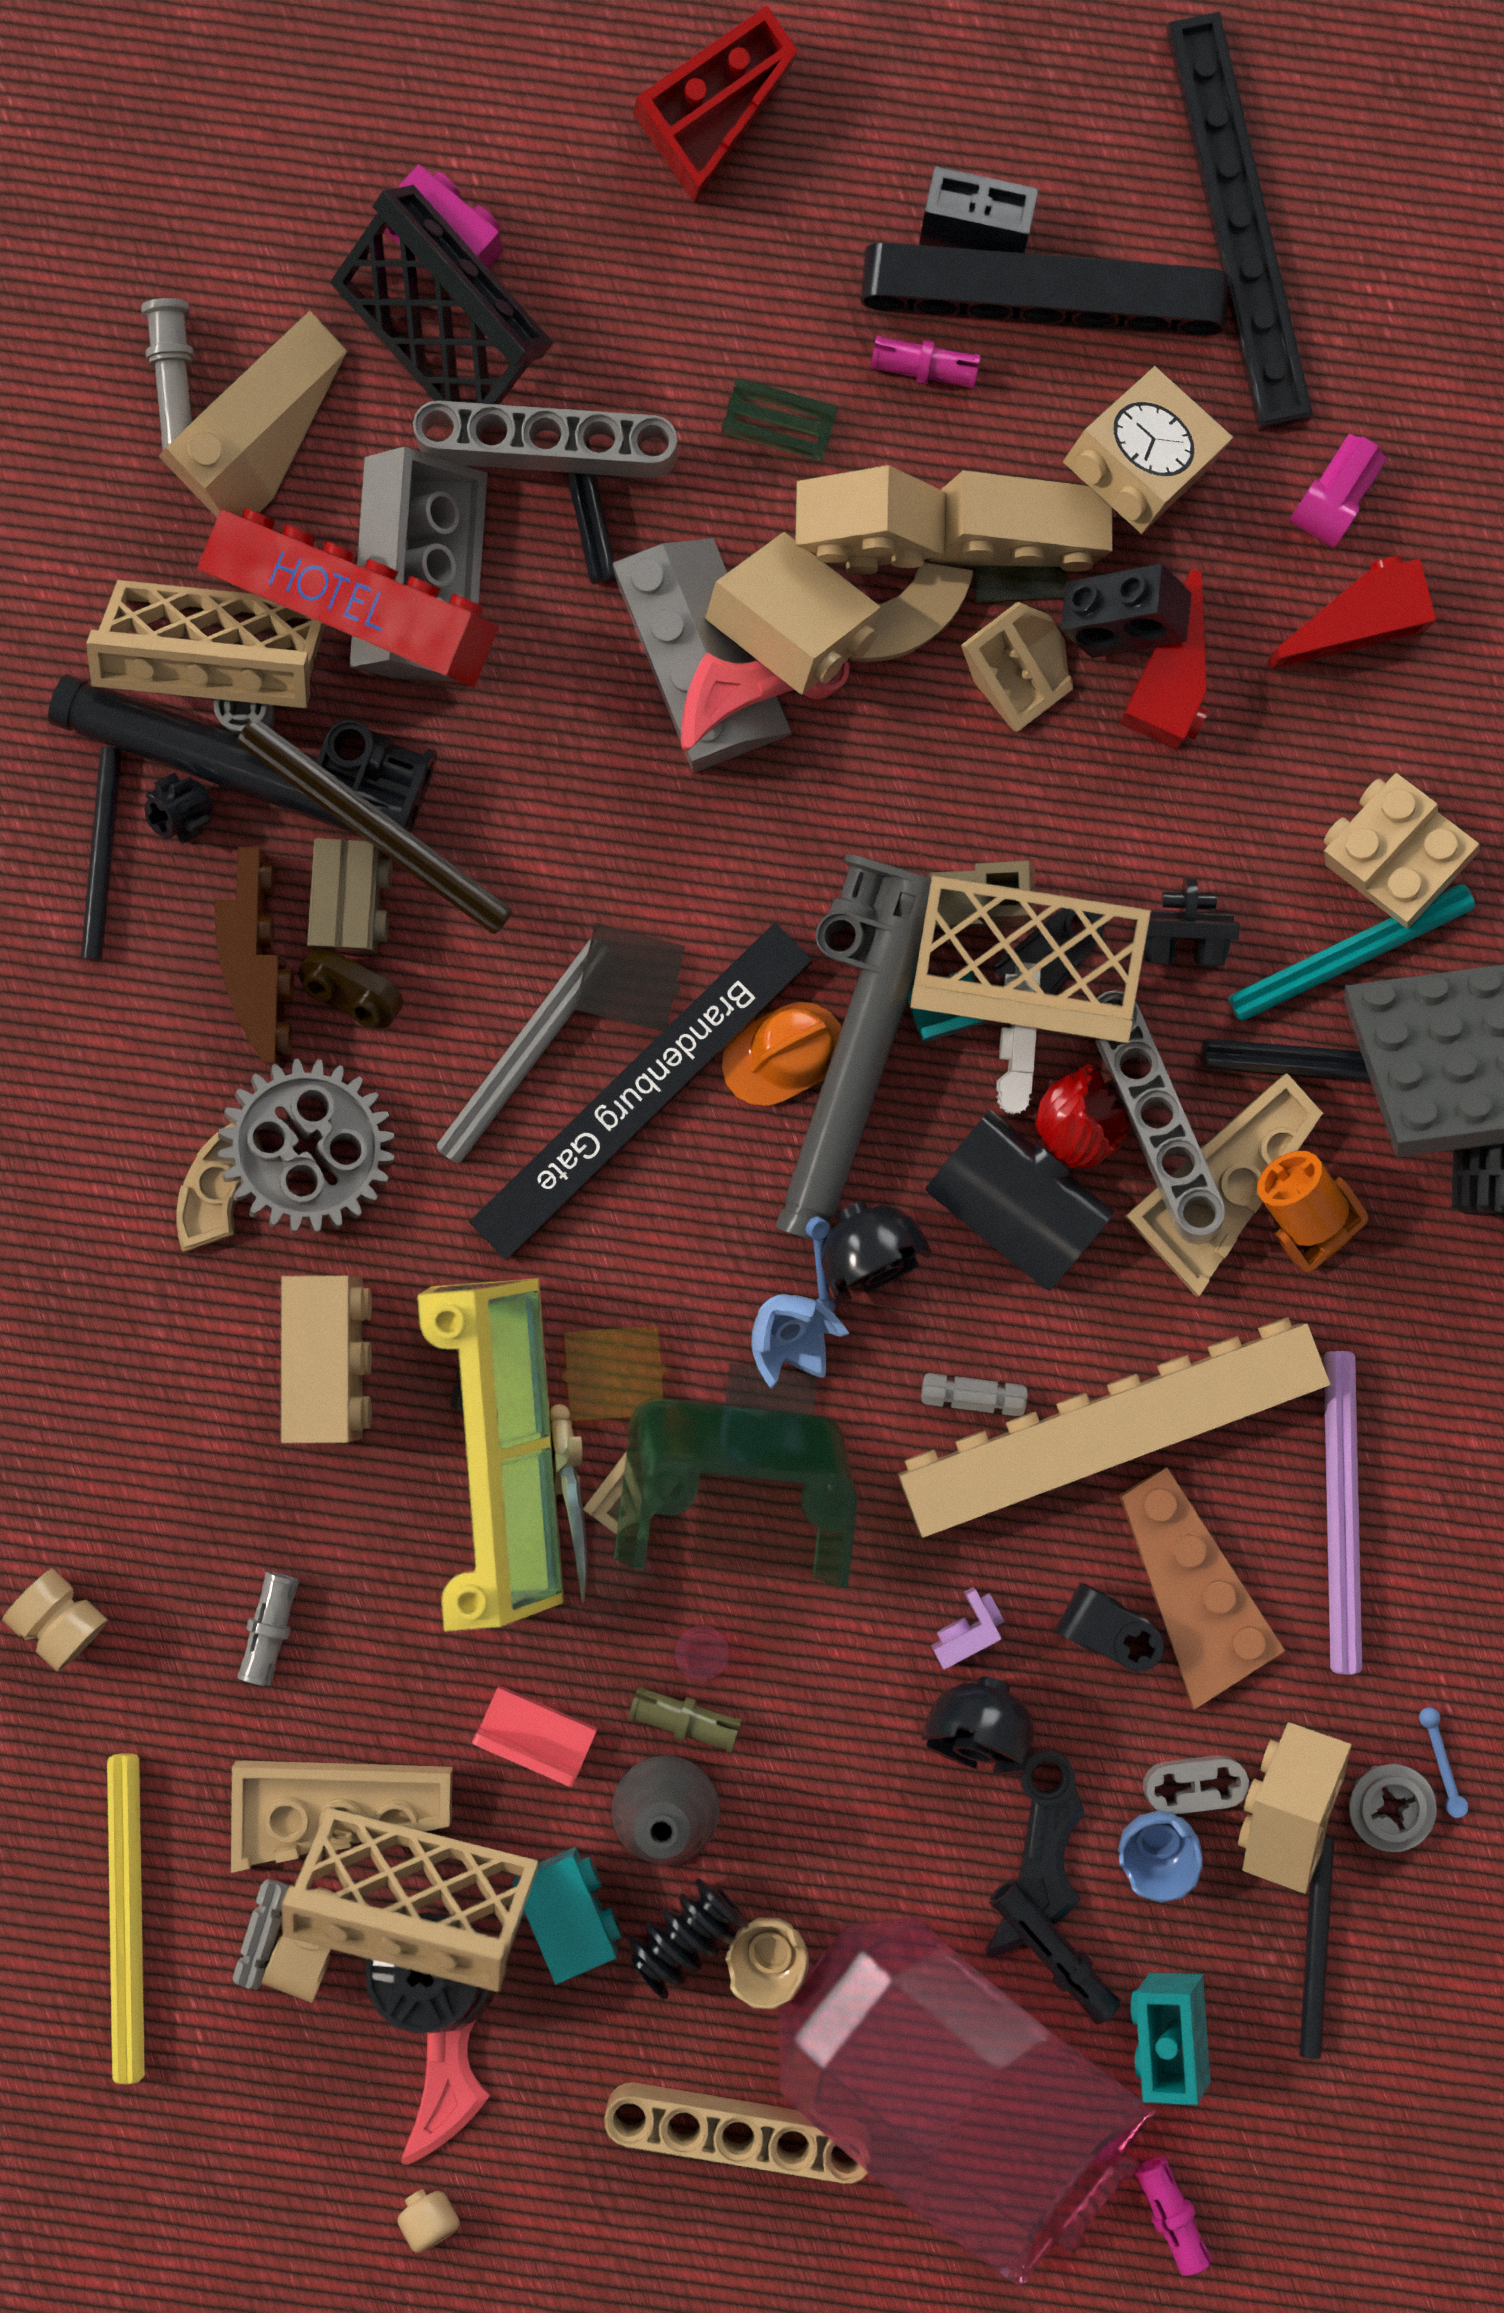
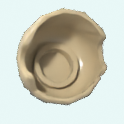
[725,1918,809,2010]

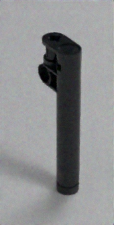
[48,674,437,836]

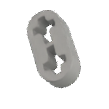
[1143,1755,1249,1814]

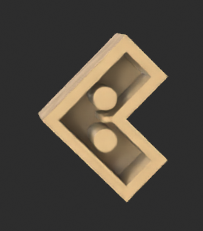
[1238,1722,1351,1894]

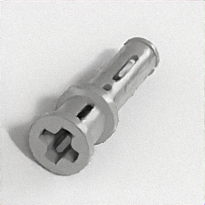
[141,298,194,467]

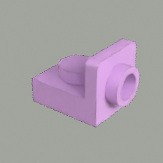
[931,1587,1004,1670]

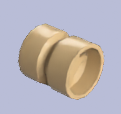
[2,1568,108,1672]

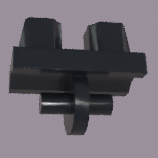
[1135,877,1240,966]

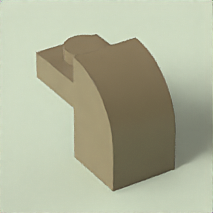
[929,861,1036,929]

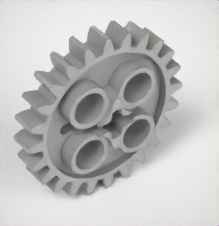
[217,1059,394,1234]

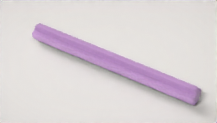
[1324,1351,1362,1675]

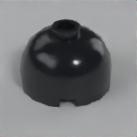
[821,1201,932,1300]
[922,1676,1034,1775]

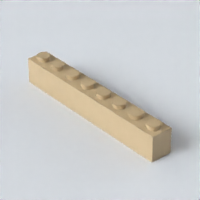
[897,1317,1331,1538]

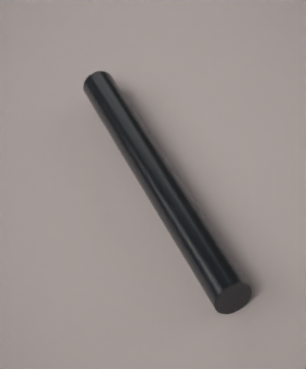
[80,747,122,961]
[1299,1835,1335,2059]

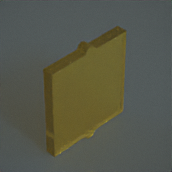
[562,1326,667,1421]

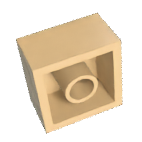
[795,465,946,575]

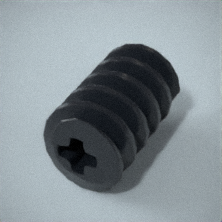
[628,1878,749,2000]

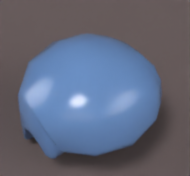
[1118,1811,1202,1903]

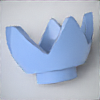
[752,1294,849,1389]

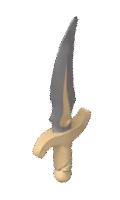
[549,1404,587,1604]

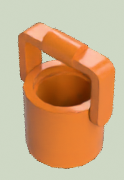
[1257,1151,1368,1272]

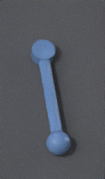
[806,1217,836,1313]
[1419,1707,1468,1818]

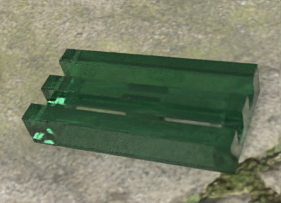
[721,377,838,461]

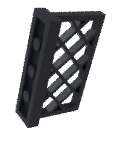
[330,185,554,405]

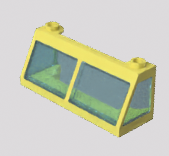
[418,1278,564,1631]

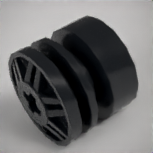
[365,1912,495,2034]

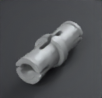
[237,1571,300,1686]

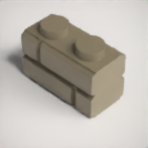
[307,838,392,955]

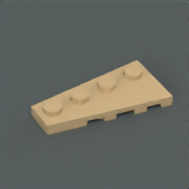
[1124,1073,1323,1297]
[231,1760,453,1873]

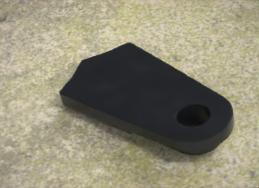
[993,908,1105,995]

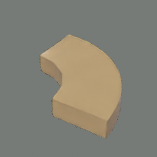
[850,563,973,662]
[177,1123,264,1252]

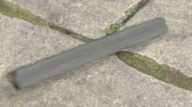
[437,938,614,1163]

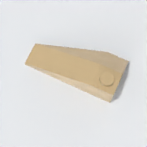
[158,311,347,517]

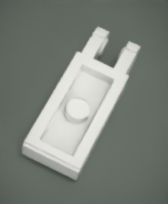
[996,963,1041,1114]

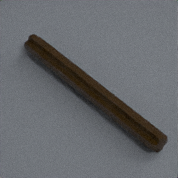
[237,719,512,934]

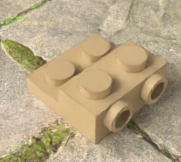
[1324,773,1480,930]

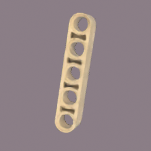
[605,2083,872,2183]

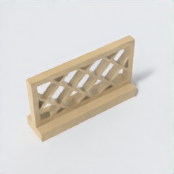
[86,580,326,708]
[910,875,1151,1043]
[282,1808,538,1992]

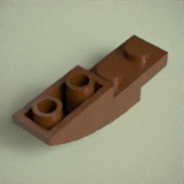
[214,847,294,1067]

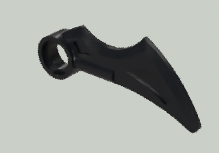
[985,1747,1085,1957]

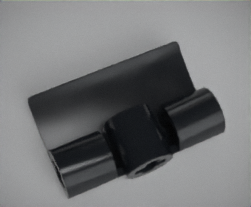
[925,1110,1115,1290]

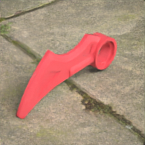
[681,653,849,751]
[401,1973,490,2165]

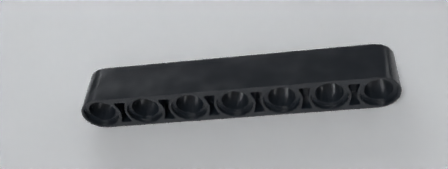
[861,243,1228,336]

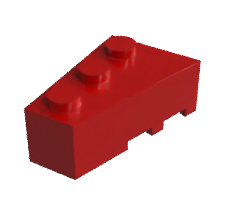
[633,5,798,203]

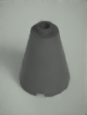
[611,1754,720,1865]

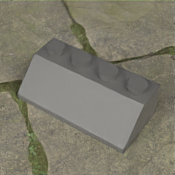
[350,446,488,682]
[613,538,791,773]

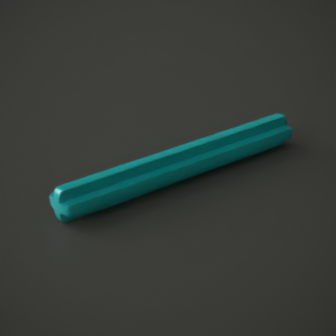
[1228,884,1475,1021]

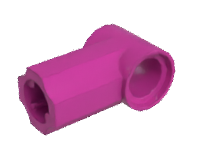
[1289,434,1387,549]

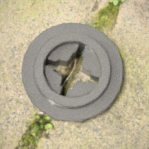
[1347,1763,1437,1852]

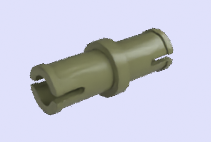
[628,1686,742,1753]

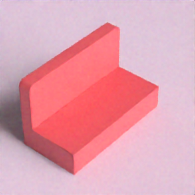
[472,1685,598,1787]

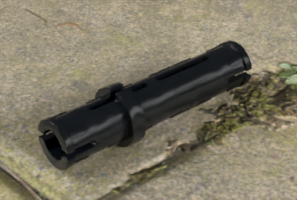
[989,1879,1121,2025]

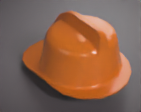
[721,1002,842,1106]

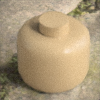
[397,2189,460,2253]

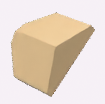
[961,602,1073,732]

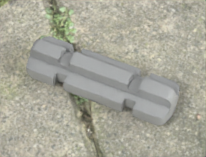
[921,1373,1028,1416]
[232,1879,289,1989]

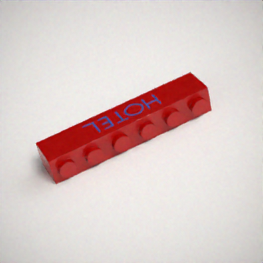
[197,508,500,688]

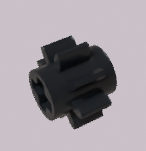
[144,773,212,844]

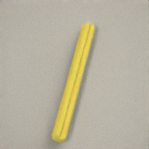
[107,1753,145,2084]

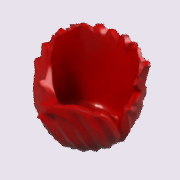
[1035,1064,1131,1169]

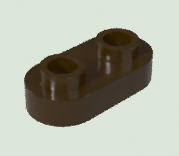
[298,948,403,1028]

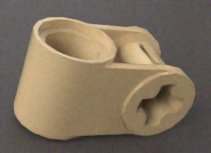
[261,1887,334,2003]

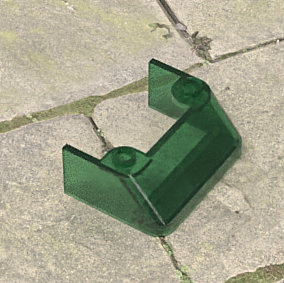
[614,1398,857,1588]

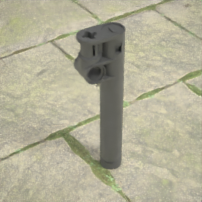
[775,854,945,1240]

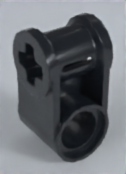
[1055,1582,1164,1671]

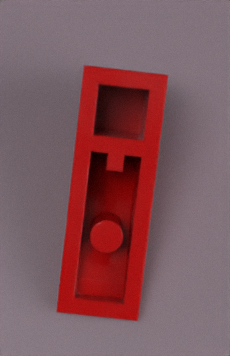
[1268,556,1436,670]
[1119,568,1208,750]

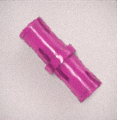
[870,335,980,390]
[1134,2156,1213,2276]

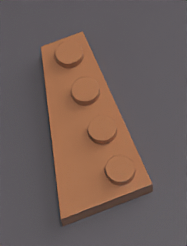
[1119,1466,1285,1710]

